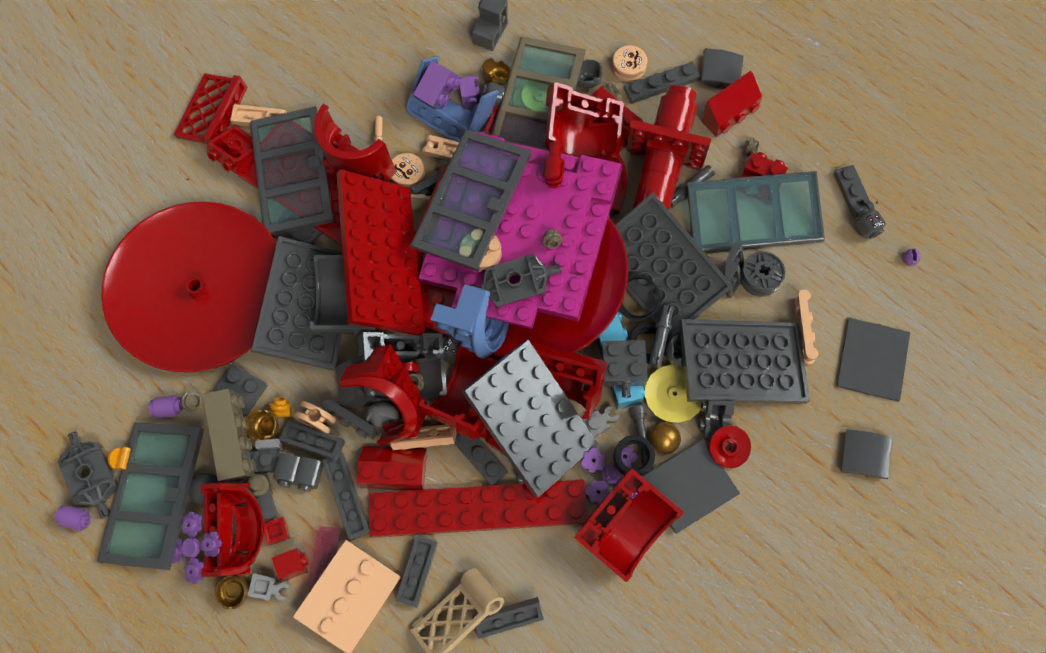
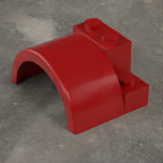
[544,82,624,161]
[314,103,396,182]
[418,346,498,440]
[574,468,684,582]

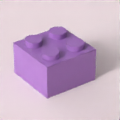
[413,61,461,109]

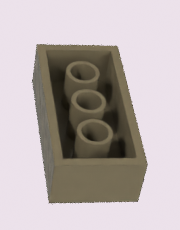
[202,388,256,483]

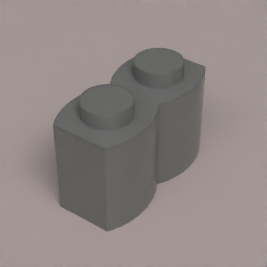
[273,453,324,492]

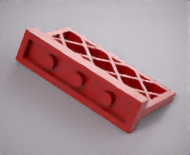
[174,73,248,144]

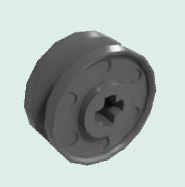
[740,251,786,297]

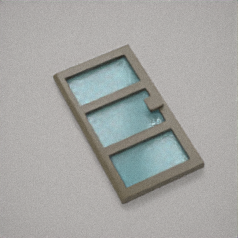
[492,37,585,151]

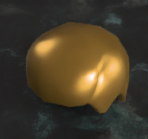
[482,58,511,85]
[246,410,279,441]
[646,422,681,454]
[214,575,249,609]

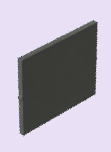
[837,318,910,402]
[642,439,740,534]

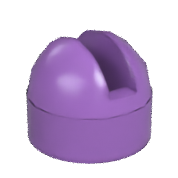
[902,249,920,266]

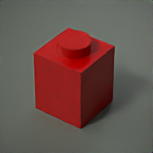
[272,548,309,582]

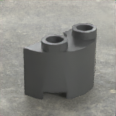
[699,400,735,439]

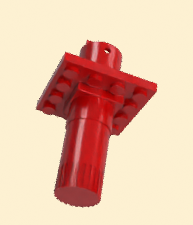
[628,85,712,210]

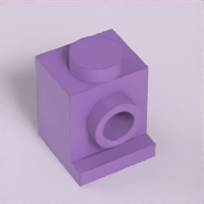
[459,75,480,107]

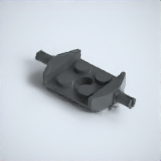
[480,254,562,309]
[58,432,118,519]

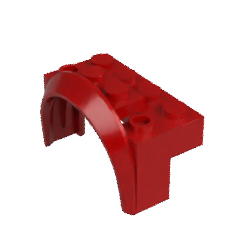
[530,342,607,419]
[339,344,427,445]
[201,483,264,577]

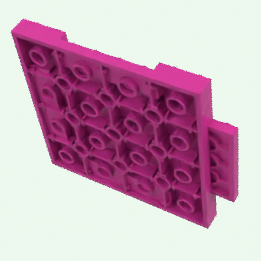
[419,131,622,329]

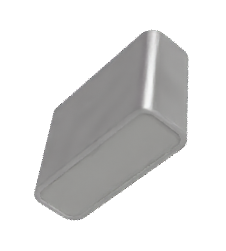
[255,439,283,451]

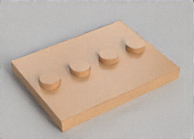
[293,540,401,653]

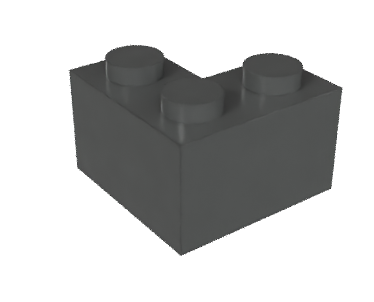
[471,0,508,51]

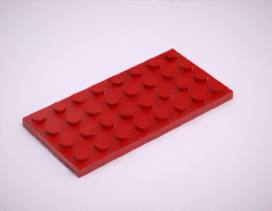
[336,169,425,335]

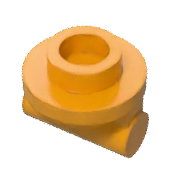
[269,397,292,417]
[108,447,131,470]

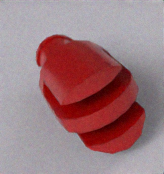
[543,142,565,189]

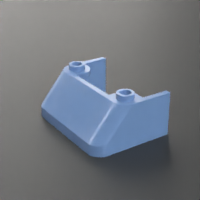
[407,56,499,142]

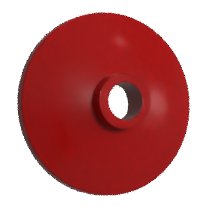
[709,425,751,468]

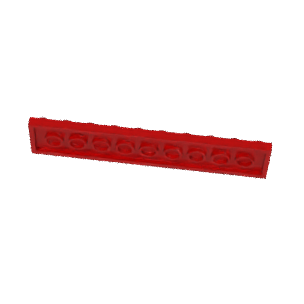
[369,479,588,538]

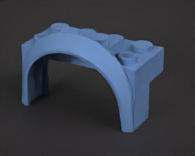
[431,284,509,358]

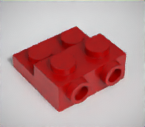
[207,125,261,174]
[735,152,789,206]

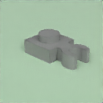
[582,406,620,438]
[247,574,290,601]

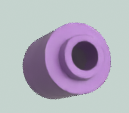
[149,395,183,418]
[54,505,91,532]

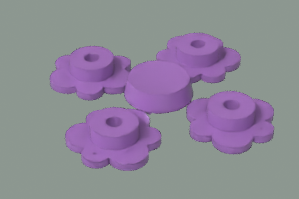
[581,446,638,504]
[172,512,222,584]

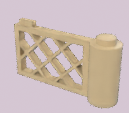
[410,568,504,653]

